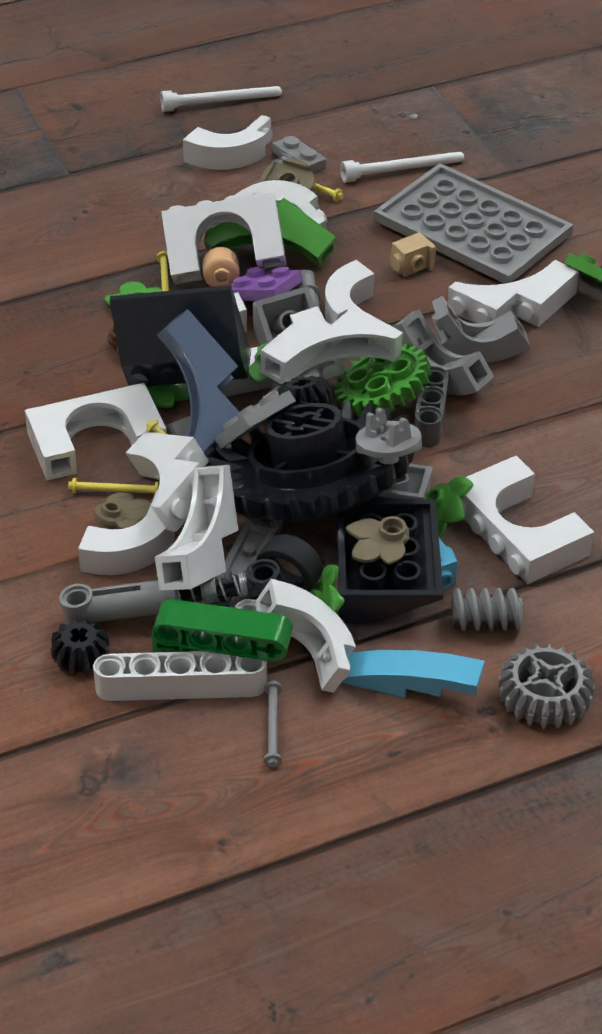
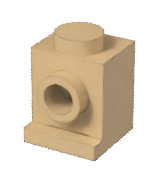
[390,232,436,277]

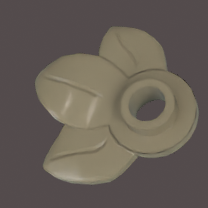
[94,492,151,529]
[346,516,409,564]

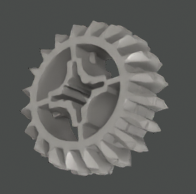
[498,643,595,730]

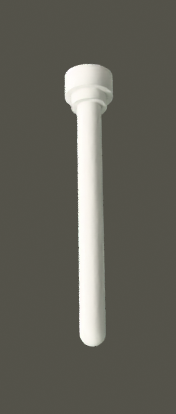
[160,86,282,112]
[340,152,464,183]

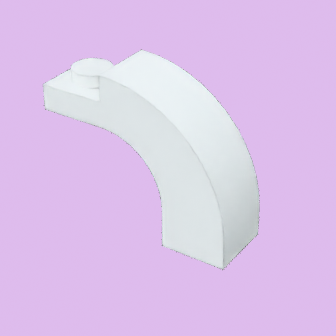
[183,115,273,170]
[235,180,328,230]
[325,260,374,325]
[78,490,175,575]
[255,579,356,693]

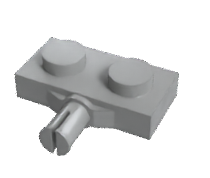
[271,136,327,173]

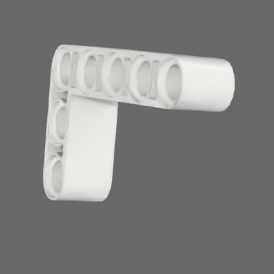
[93,599,267,701]

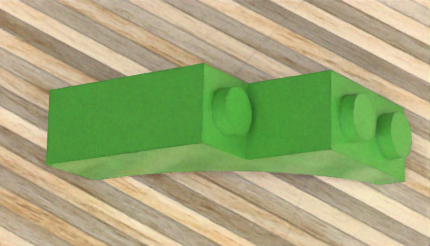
[203,198,338,268]

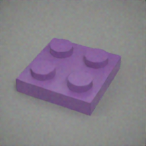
[230,267,302,301]

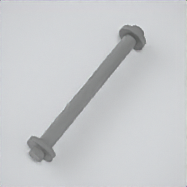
[264,680,282,767]

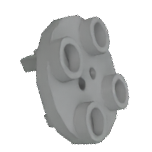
[355,408,422,464]

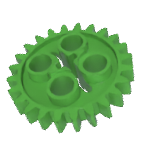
[334,343,432,417]

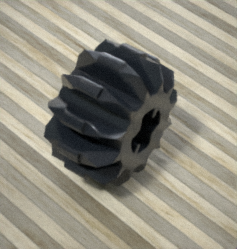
[278,375,332,409]
[50,618,109,676]

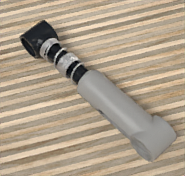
[59,559,282,625]

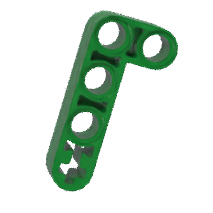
[152,599,293,661]

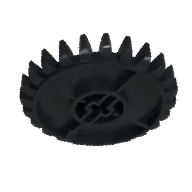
[208,401,414,520]

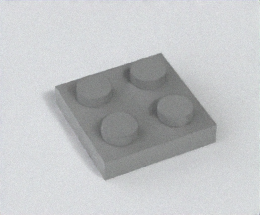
[214,390,296,449]

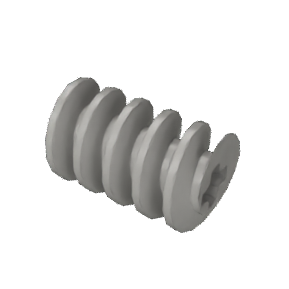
[451,588,523,631]

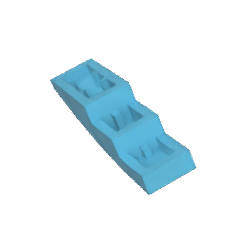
[341,650,485,698]

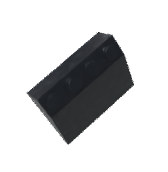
[110,285,251,387]
[336,499,443,623]

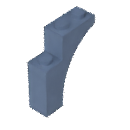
[157,309,239,456]

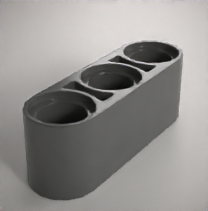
[414,366,449,447]

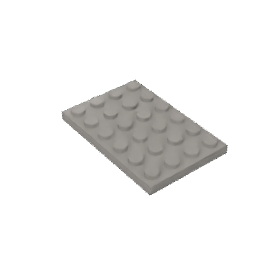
[373,163,573,284]

